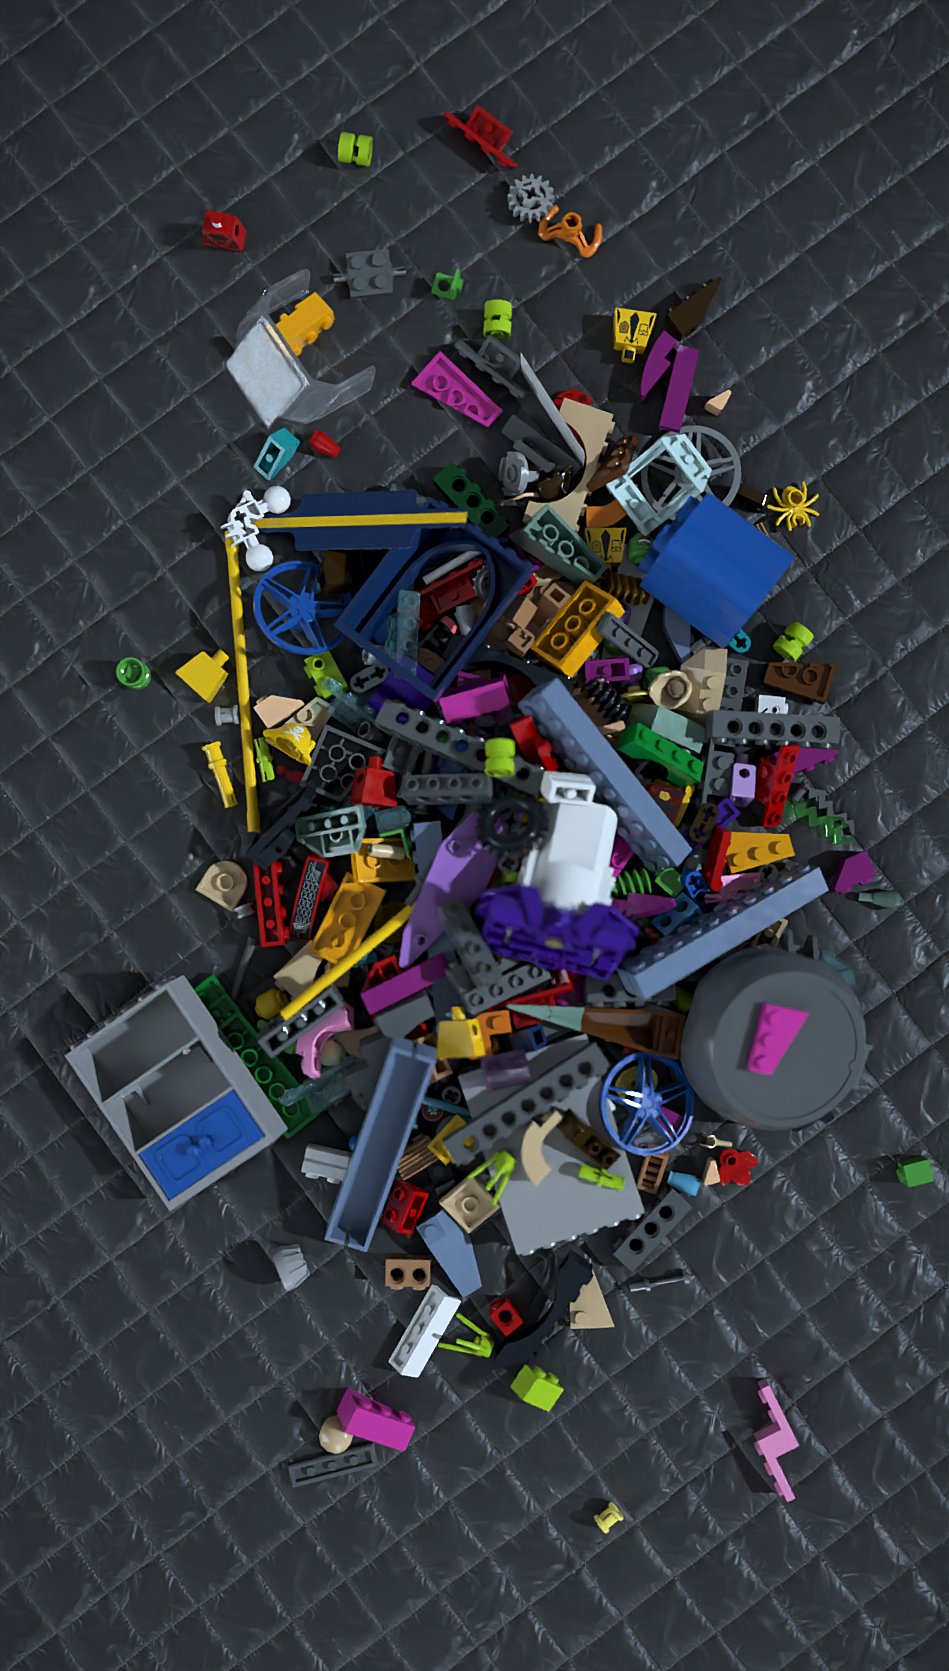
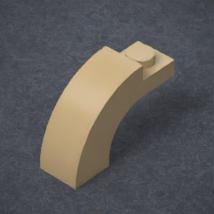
[521,1107,563,1186]

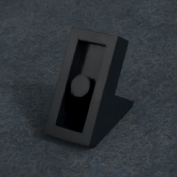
[426,1159,459,1199]

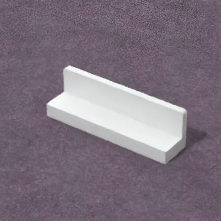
[388,1285,461,1377]

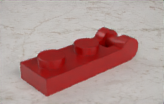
[702,825,732,891]

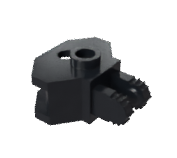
[476,703,525,752]

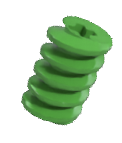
[610,867,652,899]

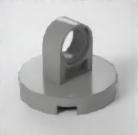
[499,452,540,496]

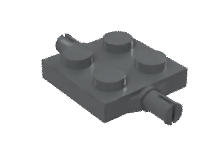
[333,249,406,299]

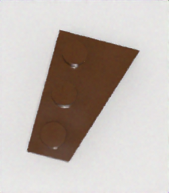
[586,434,638,492]
[762,662,837,705]

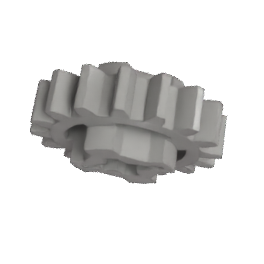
[508,174,554,223]

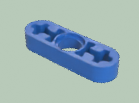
[680,868,717,914]

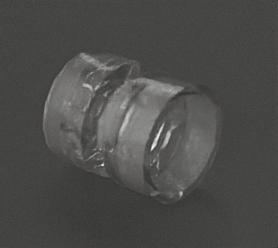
[625,1114,662,1147]

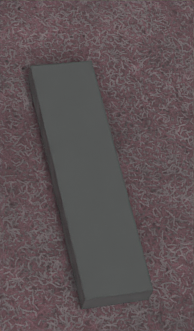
[595,611,660,671]
[287,1442,378,1488]

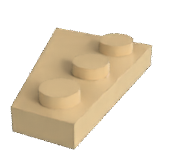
[264,696,335,763]
[569,1259,614,1329]

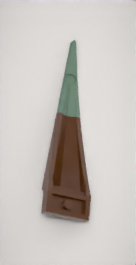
[506,1004,685,1059]

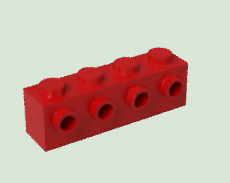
[253,859,290,947]

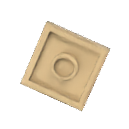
[439,1176,501,1234]

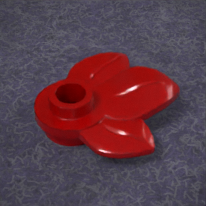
[718,1148,758,1186]

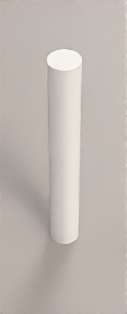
[422,551,481,585]

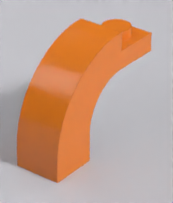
[585,476,638,528]

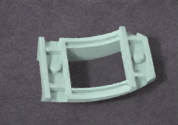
[606,434,711,536]

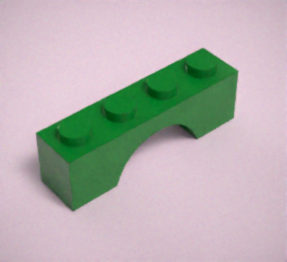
[617,722,704,788]

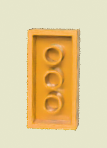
[530,580,625,678]

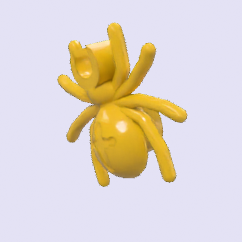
[766,481,819,531]

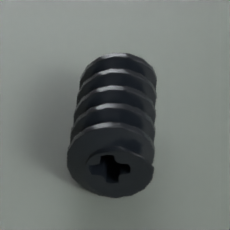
[580,675,628,724]

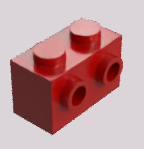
[381,1180,429,1235]

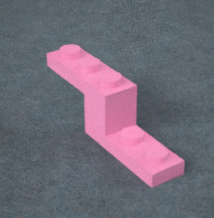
[753,1378,799,1502]

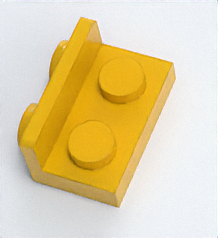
[427,1113,476,1165]

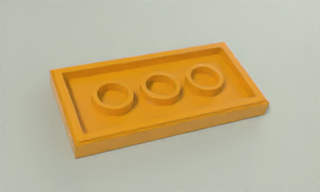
[308,872,387,970]

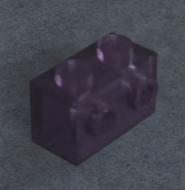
[480,1049,532,1092]

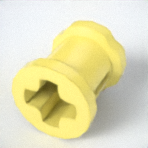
[594,1502,624,1533]

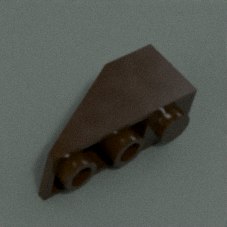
[665,276,722,342]
[317,549,354,595]
[555,1108,621,1172]

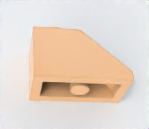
[253,695,305,729]

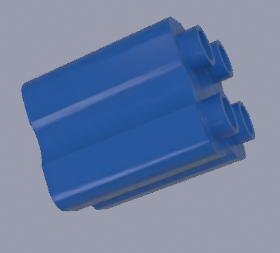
[637,492,795,649]

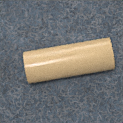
[367,843,405,860]

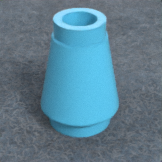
[667,1171,701,1196]

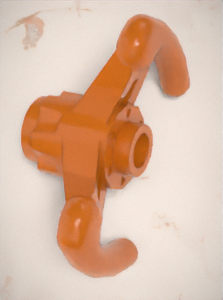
[538,205,602,257]

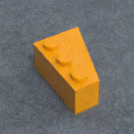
[265,292,335,361]
[726,832,795,874]

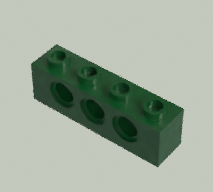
[433,462,510,537]

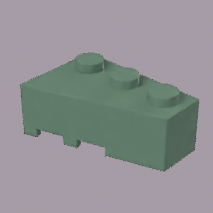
[625,703,706,754]

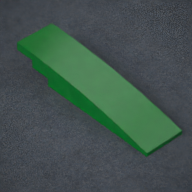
[194,973,322,1139]

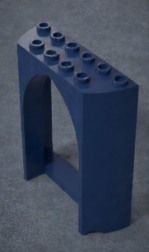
[333,496,534,703]

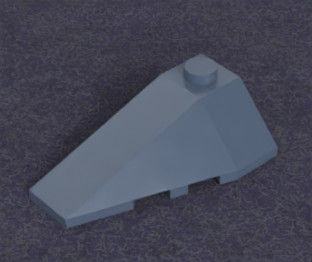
[416,1207,482,1298]

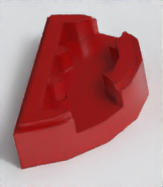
[553,389,593,412]

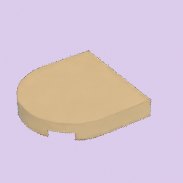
[195,861,248,912]

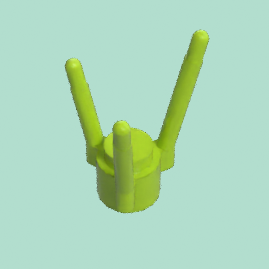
[468,1150,518,1205]
[438,1313,494,1358]

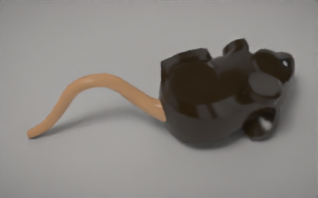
[499,465,573,506]

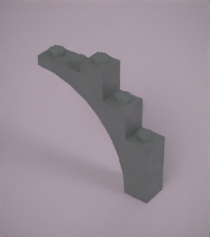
[342,988,434,1106]

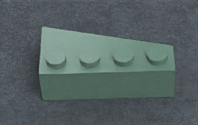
[511,503,608,587]

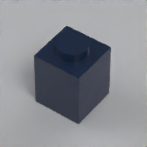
[508,1024,548,1055]

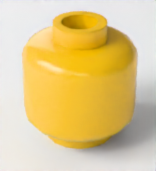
[255,988,289,1021]

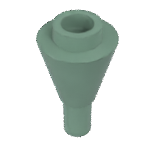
[858,889,901,911]

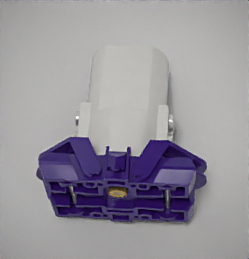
[477,801,638,980]

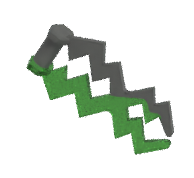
[787,782,855,845]

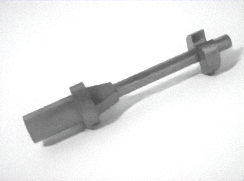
[629,1270,695,1292]

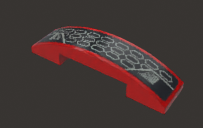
[289,855,330,942]

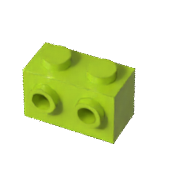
[304,651,349,701]
[510,1364,564,1412]

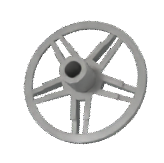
[641,425,741,521]

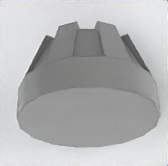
[271,1244,310,1292]

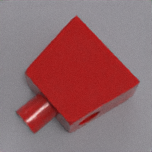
[350,757,397,809]

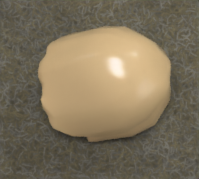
[648,670,692,710]

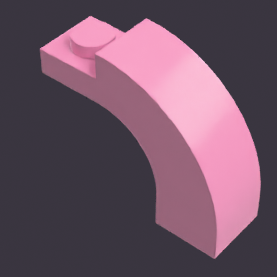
[296,1003,354,1078]

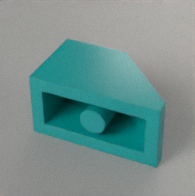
[253,428,300,481]

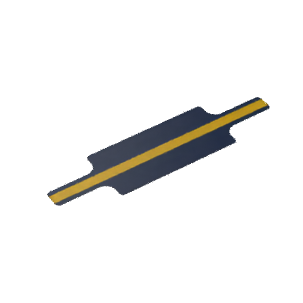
[250,490,467,550]

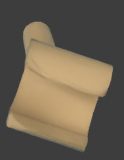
[700,1134,732,1148]

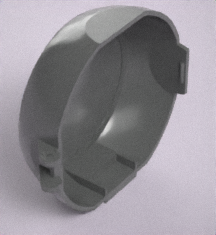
[679,928,873,1131]

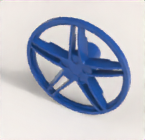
[253,561,352,655]
[599,1051,694,1156]

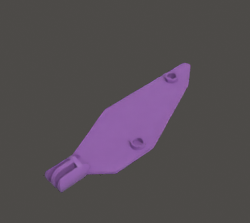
[399,794,525,968]

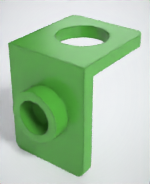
[431,268,463,300]
[379,829,412,859]

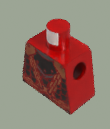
[202,210,247,252]

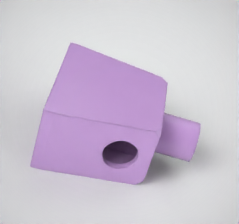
[727,754,756,808]

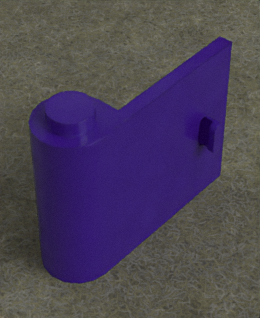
[367,651,436,731]

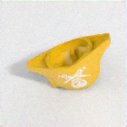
[263,723,317,766]

